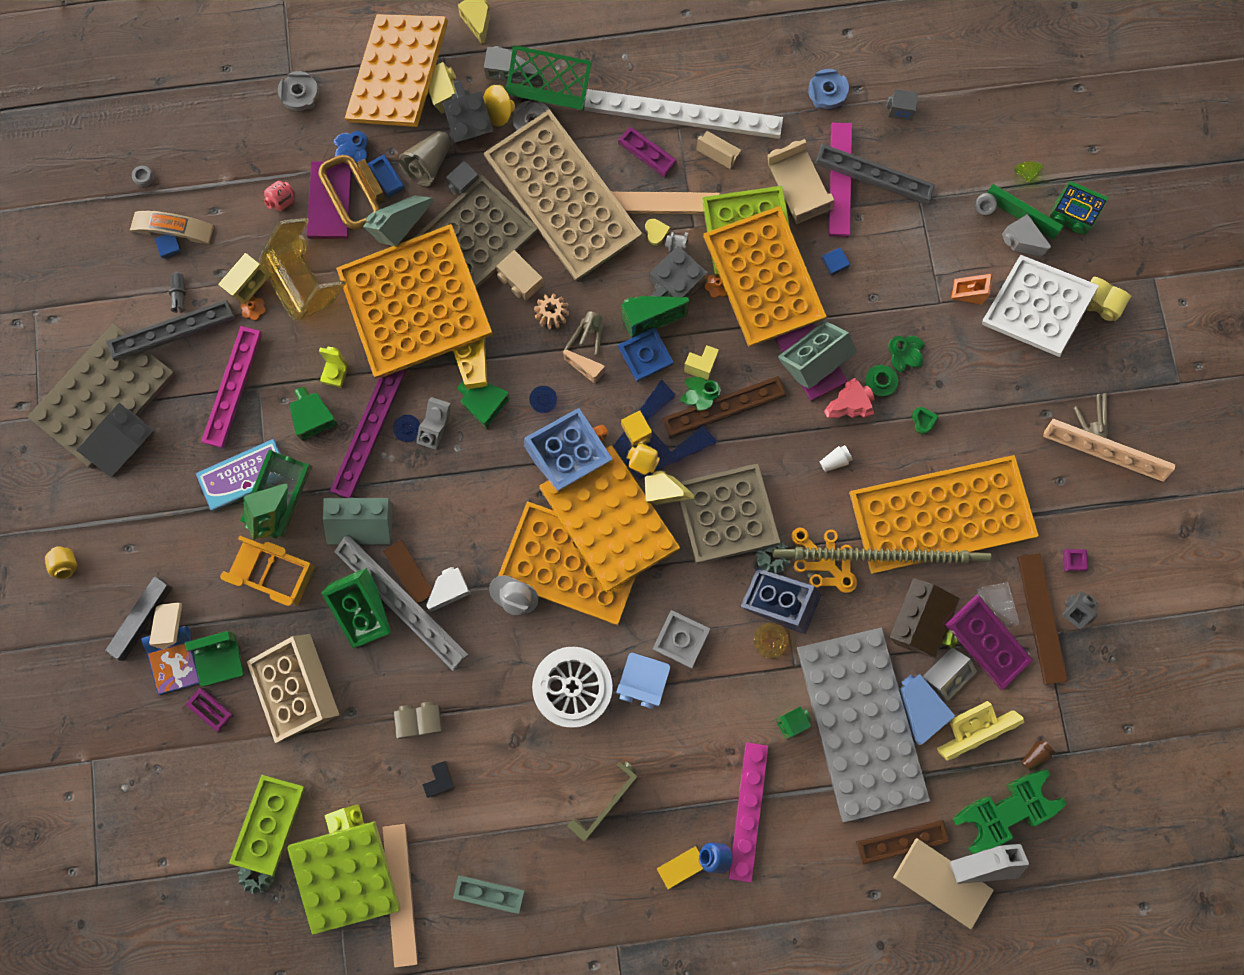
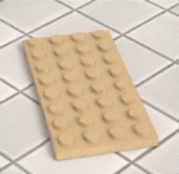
[483,109,642,281]

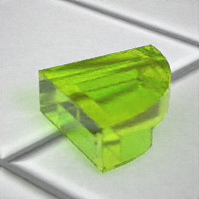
[1014,161,1044,182]

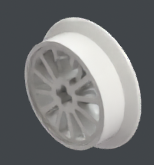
[532,647,612,727]

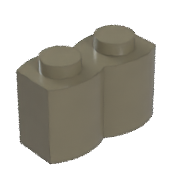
[394,701,443,739]

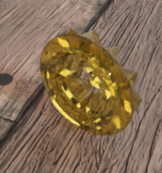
[753,623,788,658]

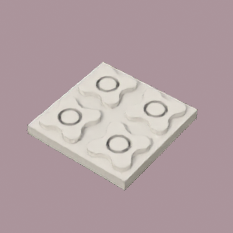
[982,255,1099,357]

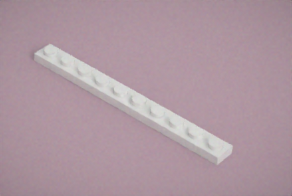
[584,89,783,139]

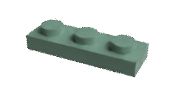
[453,875,525,914]

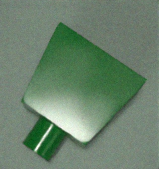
[457,381,510,429]
[289,387,338,441]

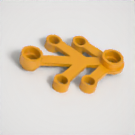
[791,528,857,593]

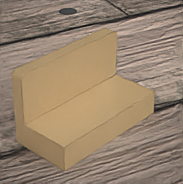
[696,131,741,169]

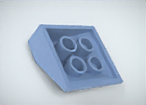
[524,408,613,491]

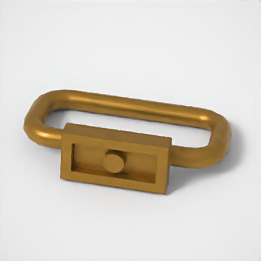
[318,155,385,230]

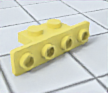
[937,701,1025,760]

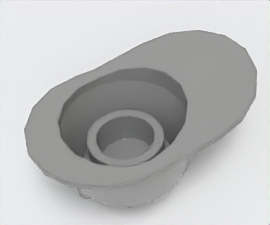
[489,575,539,615]

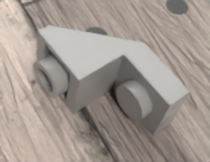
[416,397,451,450]

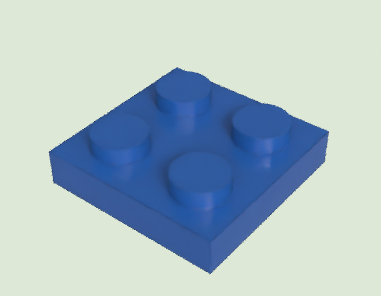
[618,327,674,383]

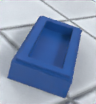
[367,154,405,198]

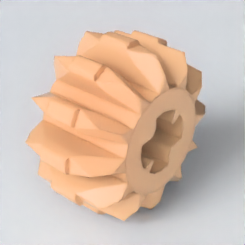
[534,293,569,330]

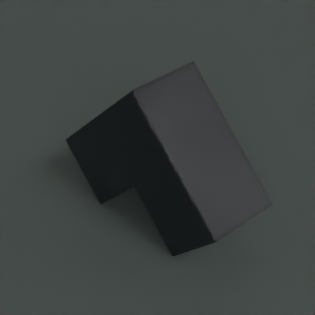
[422,761,455,798]

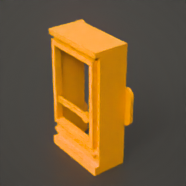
[220,536,315,606]

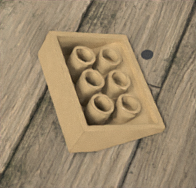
[247,634,339,743]

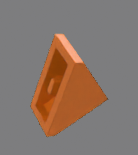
[952,274,993,305]

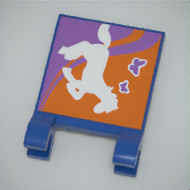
[142,626,200,695]

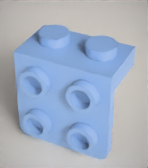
[616,653,670,709]

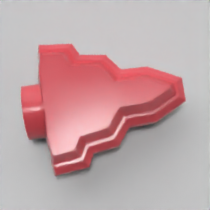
[824,378,875,418]

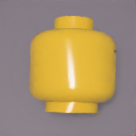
[627,443,660,475]
[45,546,77,580]

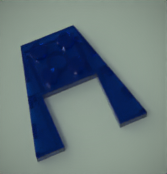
[613,380,717,480]

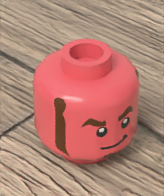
[264,181,295,212]

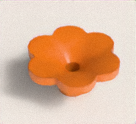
[705,275,727,298]
[240,296,266,321]

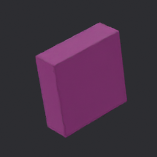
[1063,549,1088,572]

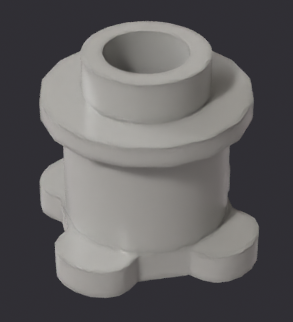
[665,232,689,252]

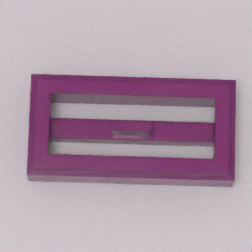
[185,687,234,733]

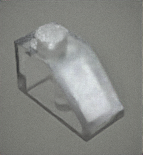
[976,582,1020,628]

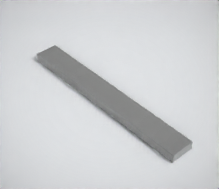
[334,535,468,671]

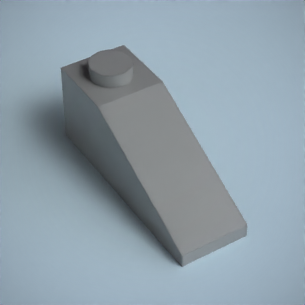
[483,46,544,85]

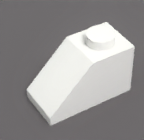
[427,567,471,612]

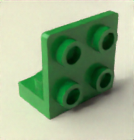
[185,631,244,687]

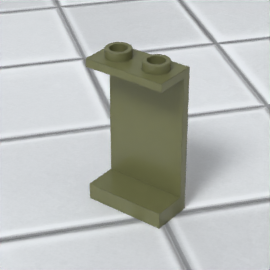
[567,761,637,841]

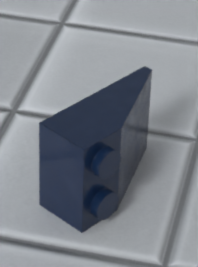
[740,568,822,634]

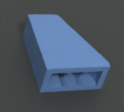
[899,674,955,745]

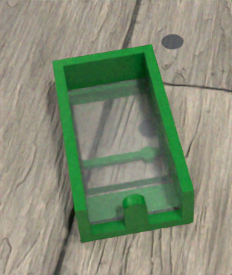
[240,449,313,539]

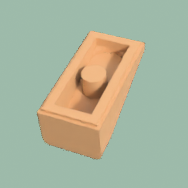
[563,349,605,384]

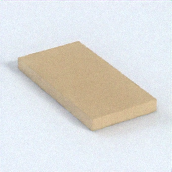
[893,838,993,929]

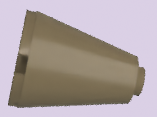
[399,131,452,186]

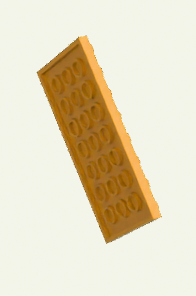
[849,455,1039,574]

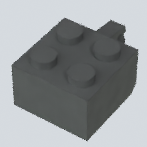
[442,80,493,142]
[649,246,708,299]

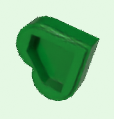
[912,407,939,435]

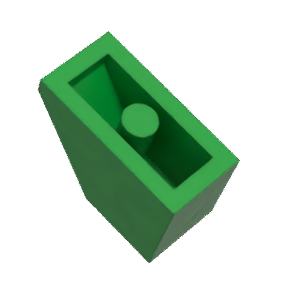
[775,706,812,739]

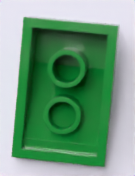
[621,296,689,338]
[322,568,391,648]

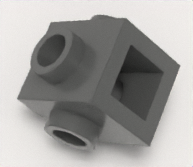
[1062,591,1099,629]

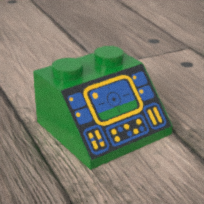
[1049,181,1109,235]

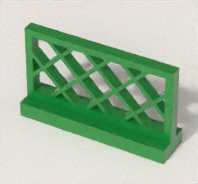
[505,45,592,110]

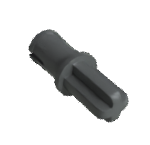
[169,272,186,313]

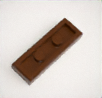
[383,540,432,604]

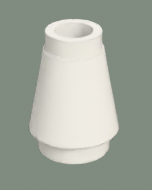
[819,445,853,472]

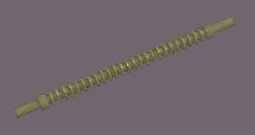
[773,547,991,564]

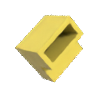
[684,345,719,381]

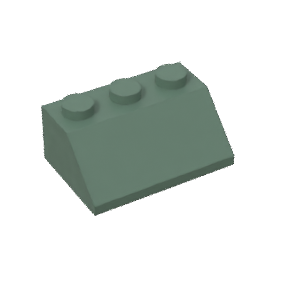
[778,321,857,389]
[323,498,393,545]

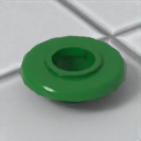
[865,365,898,396]

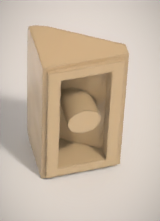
[149,603,182,650]

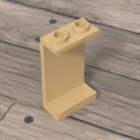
[767,139,834,224]

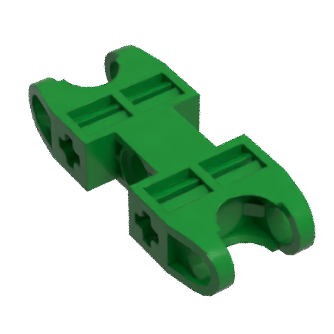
[953,769,1067,854]

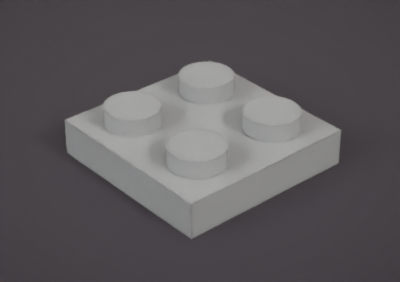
[652,610,710,669]

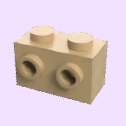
[496,250,544,301]

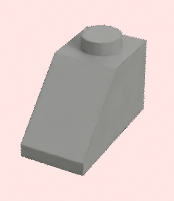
[1002,214,1051,257]

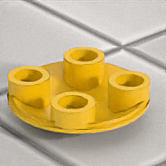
[483,85,515,127]

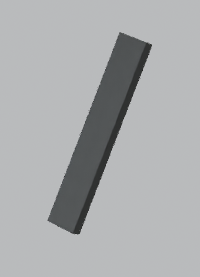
[815,144,935,205]
[106,299,236,362]

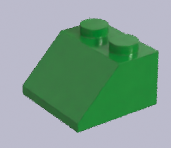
[244,483,288,540]

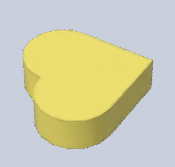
[645,219,670,246]

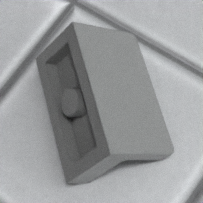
[923,648,977,702]

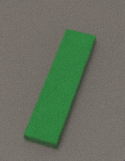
[987,184,1063,240]

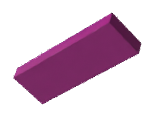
[618,126,677,178]

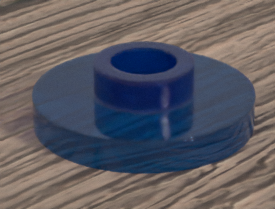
[529,386,557,413]
[393,415,420,442]

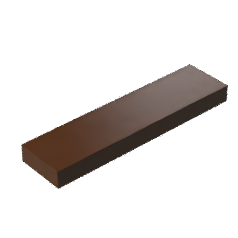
[856,820,950,864]

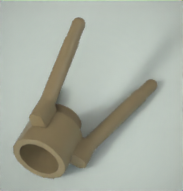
[562,312,603,356]
[1074,393,1108,439]

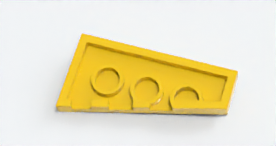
[453,338,487,389]

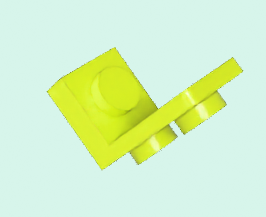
[319,347,349,388]

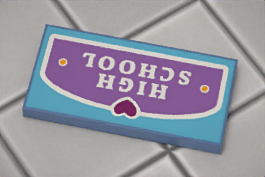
[195,439,288,512]

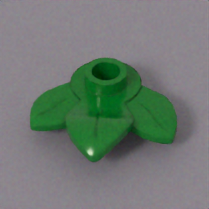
[888,335,925,373]
[680,377,721,411]

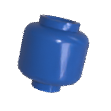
[699,843,733,874]

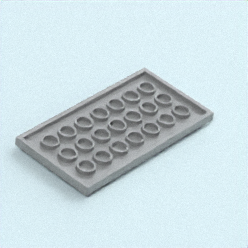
[797,627,930,822]

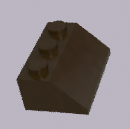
[889,578,960,659]

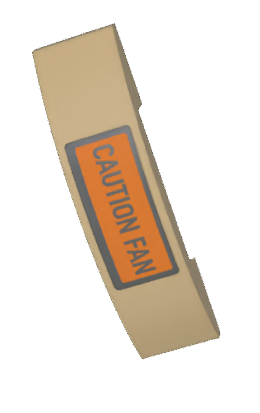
[130,211,214,244]

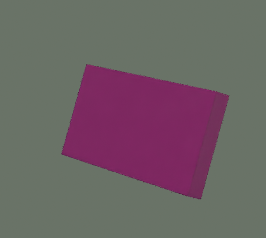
[307,161,352,239]
[774,324,848,402]
[945,595,1033,690]

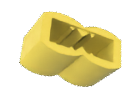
[1087,277,1131,321]

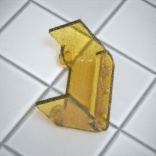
[260,217,346,321]

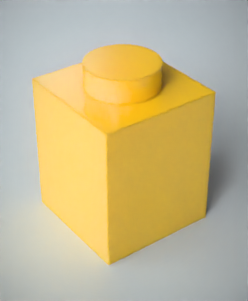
[621,411,652,447]

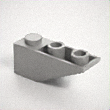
[949,844,1029,884]

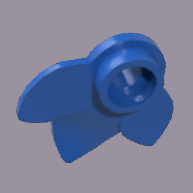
[333,131,368,165]

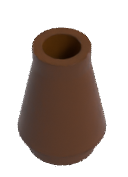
[1021,739,1055,772]

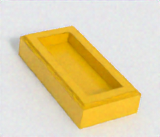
[657,846,703,889]

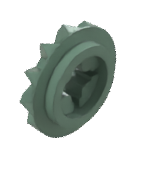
[756,541,791,574]
[238,867,275,894]

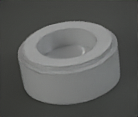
[132,166,154,187]
[976,193,997,215]

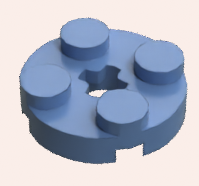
[808,69,849,109]

